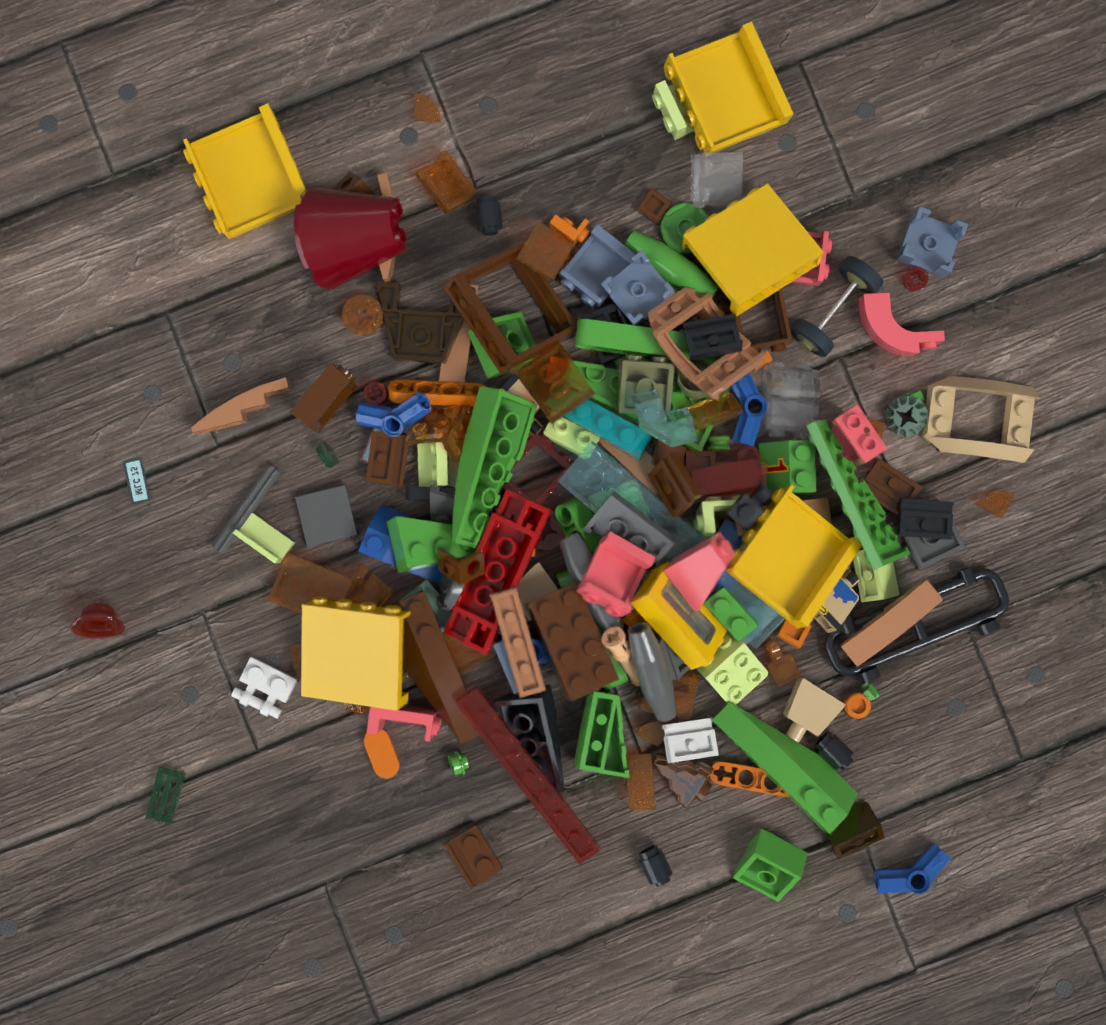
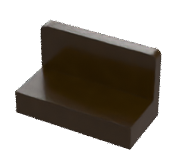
[825,802,885,860]

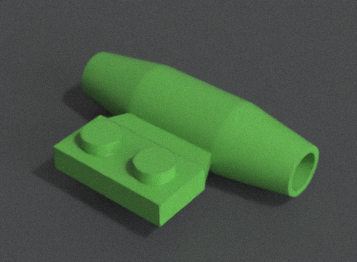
[625,230,720,299]

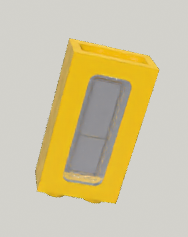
[630,561,727,670]

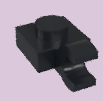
[726,483,772,530]

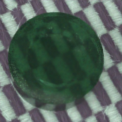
[316,442,339,468]

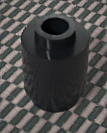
[475,196,503,236]
[814,731,853,770]
[638,845,673,887]

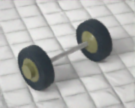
[790,256,883,357]

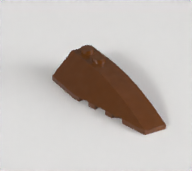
[383,590,485,744]

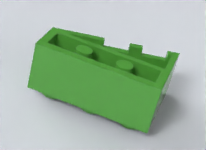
[387,516,479,573]
[573,690,630,778]

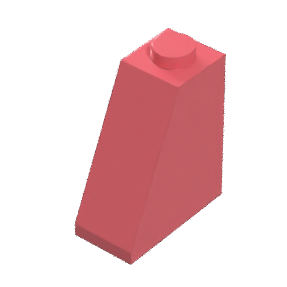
[663,532,735,612]

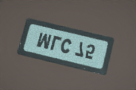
[123,457,151,504]

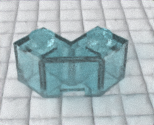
[631,389,697,447]

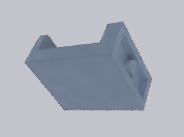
[559,224,636,309]

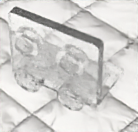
[690,152,743,208]

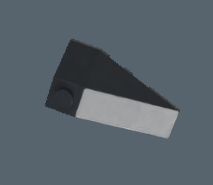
[493,685,565,793]

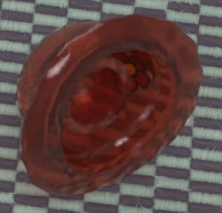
[70,603,125,639]

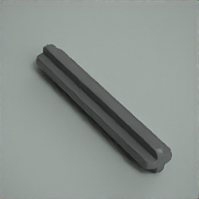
[212,465,281,553]

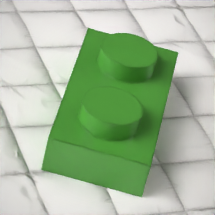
[704,585,758,641]

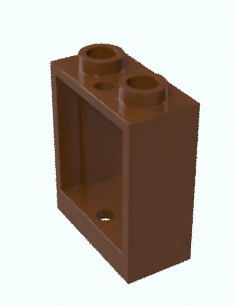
[727,288,793,353]
[290,363,358,434]

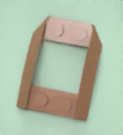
[648,287,766,401]

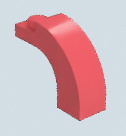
[858,293,945,356]

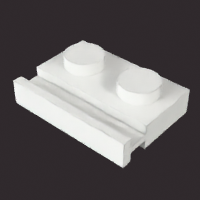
[662,718,719,763]

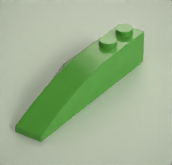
[452,386,537,549]
[712,702,858,834]

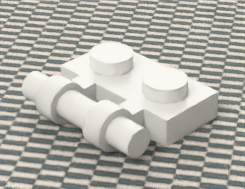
[231,656,298,719]

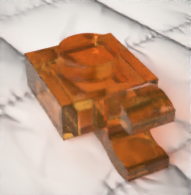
[764,639,802,688]

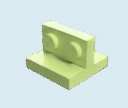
[417,433,466,488]

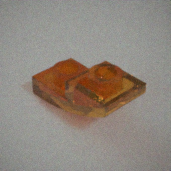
[626,754,656,811]

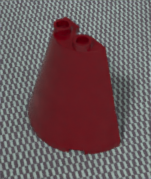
[294,187,407,290]

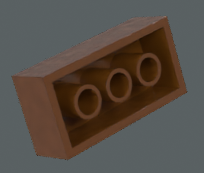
[525,582,620,701]

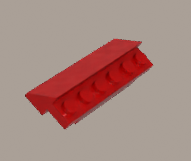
[444,489,551,655]

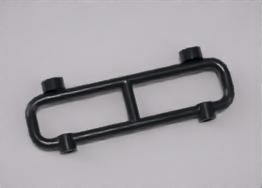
[824,567,1009,684]

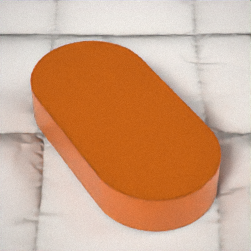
[364,729,400,779]

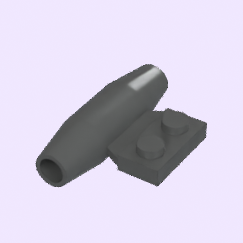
[559,533,646,633]
[628,622,690,722]

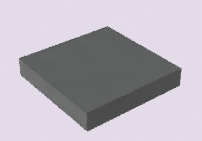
[295,485,358,547]
[896,521,966,570]

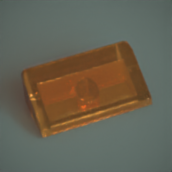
[683,392,743,432]

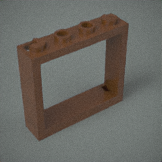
[444,243,577,375]

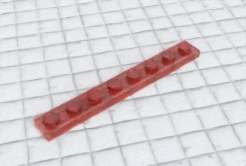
[455,685,601,865]

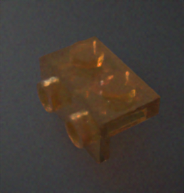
[415,150,475,215]

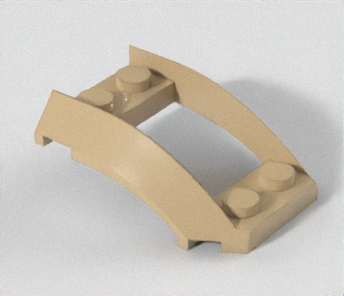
[922,376,1041,463]

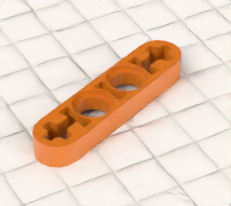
[388,379,486,407]
[709,761,788,797]

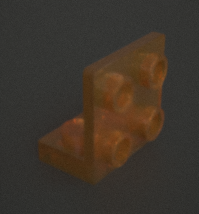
[406,405,472,462]

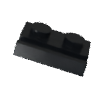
[683,314,742,361]
[897,498,954,540]

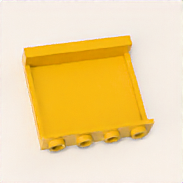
[664,22,794,156]
[183,103,306,239]
[682,183,824,317]
[725,484,862,628]
[301,596,410,711]

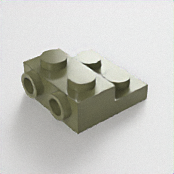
[617,354,675,416]

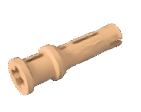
[602,627,640,686]

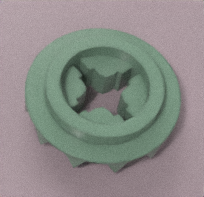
[886,395,928,437]

